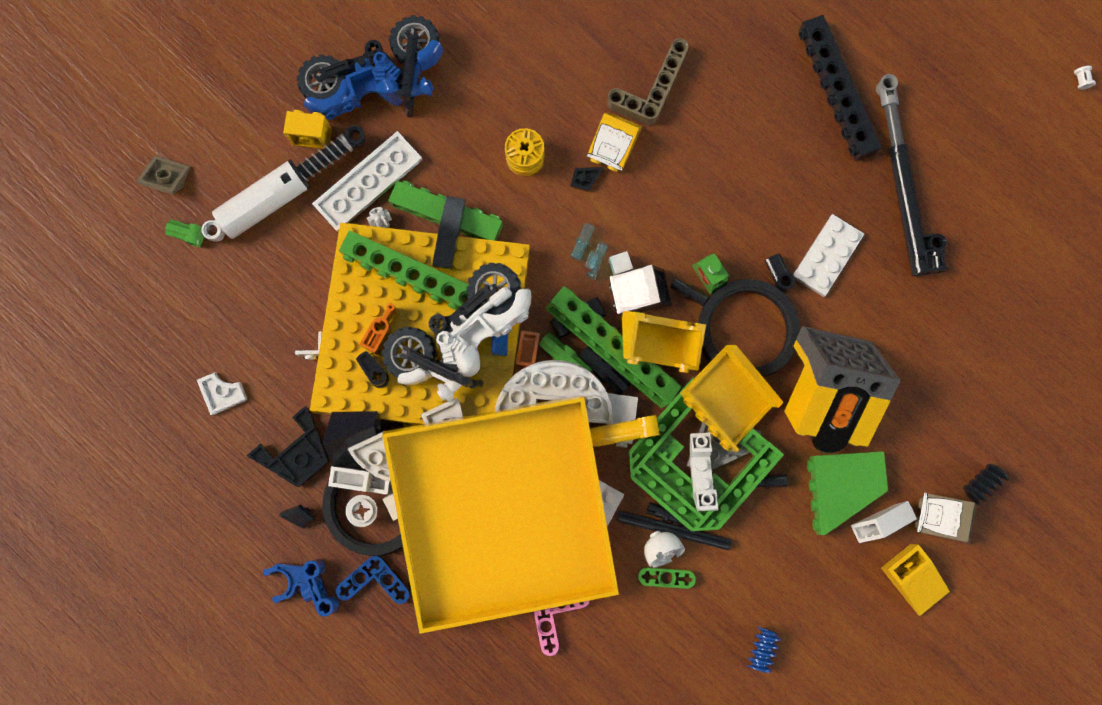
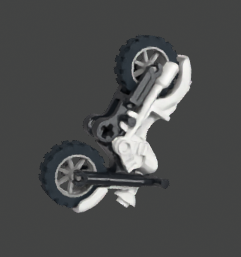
[382,263,531,403]

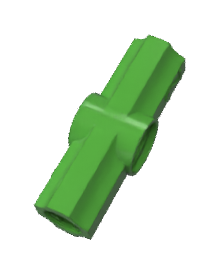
[538,332,592,372]

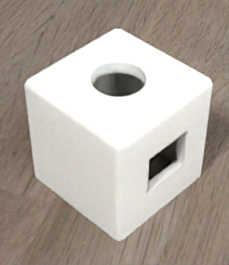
[609,251,633,276]

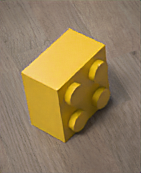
[283,110,332,149]

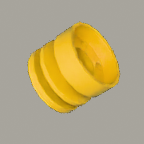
[505,128,545,176]

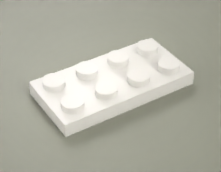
[793,214,864,297]

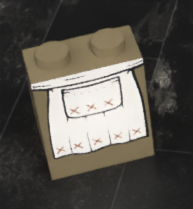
[915,493,977,545]

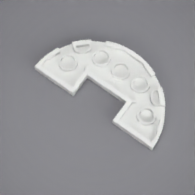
[495,360,613,424]
[348,397,463,481]

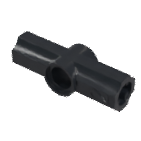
[579,346,631,395]

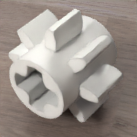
[367,207,392,228]

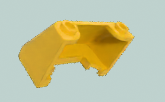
[622,311,706,373]

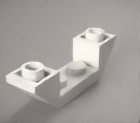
[690,433,718,511]

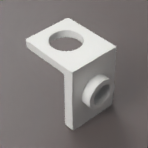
[295,331,322,360]

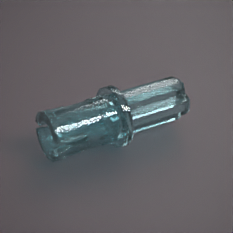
[570,223,594,261]

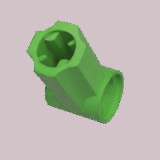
[165,220,204,247]

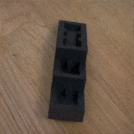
[432,196,466,270]

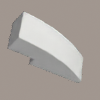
[328,466,393,495]

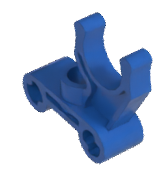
[263,559,339,617]

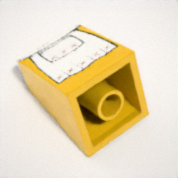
[587,112,642,172]

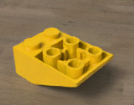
[881,544,950,616]

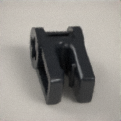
[356,351,389,388]

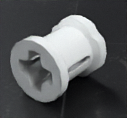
[1074,66,1096,90]

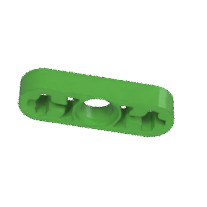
[638,567,696,589]

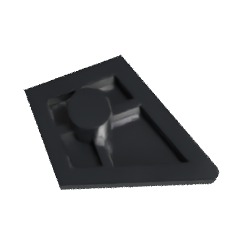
[570,167,603,191]
[279,504,315,529]

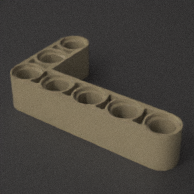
[607,38,688,126]

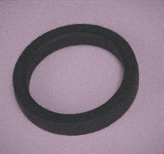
[698,279,800,378]
[322,461,403,556]

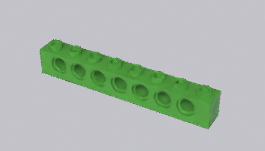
[339,230,469,310]
[545,286,681,409]

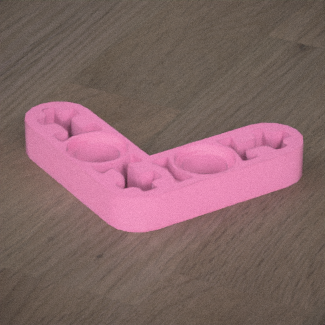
[534,600,590,656]

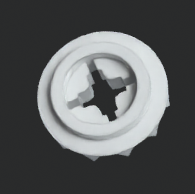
[346,495,378,527]

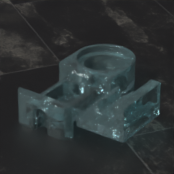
[584,241,608,280]

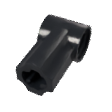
[764,254,795,293]

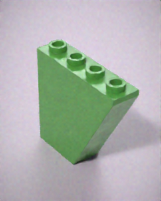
[807,452,888,535]

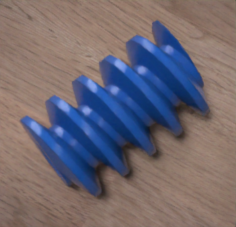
[746,626,781,673]

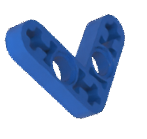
[336,556,411,604]

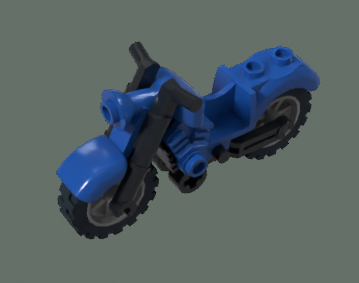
[297,15,443,120]

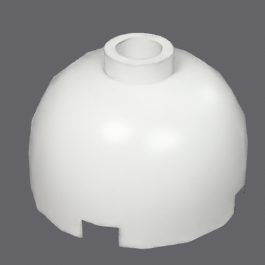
[644,531,685,568]

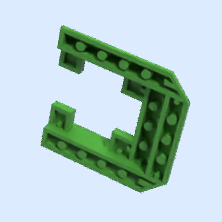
[629,377,784,531]

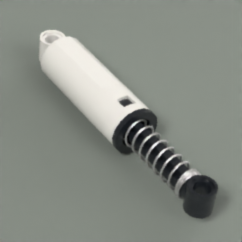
[202,125,366,242]

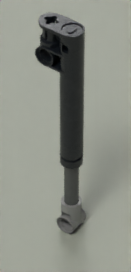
[876,74,950,276]

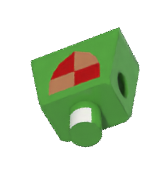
[692,253,729,295]

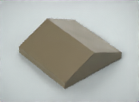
[137,156,190,195]

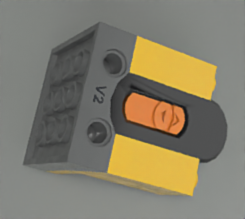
[784,326,901,453]

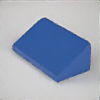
[491,333,508,356]

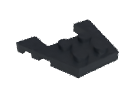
[247,406,329,488]

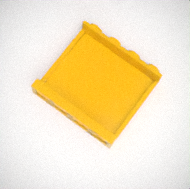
[680,345,783,452]

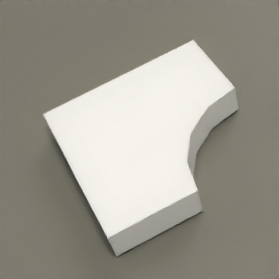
[197,372,248,416]

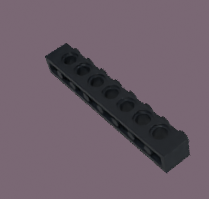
[798,15,882,161]

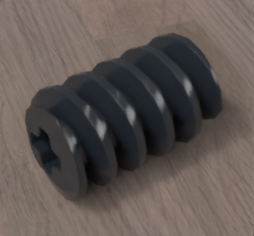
[963,464,1010,506]

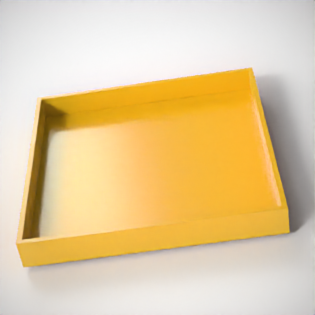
[310,222,530,426]
[382,395,619,634]

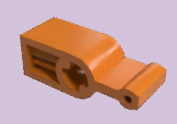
[359,303,397,356]

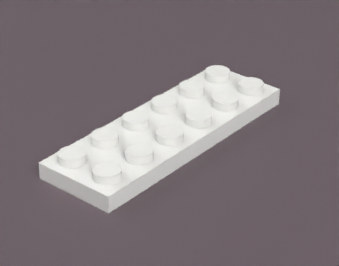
[312,131,423,232]

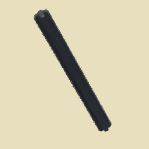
[617,510,732,550]

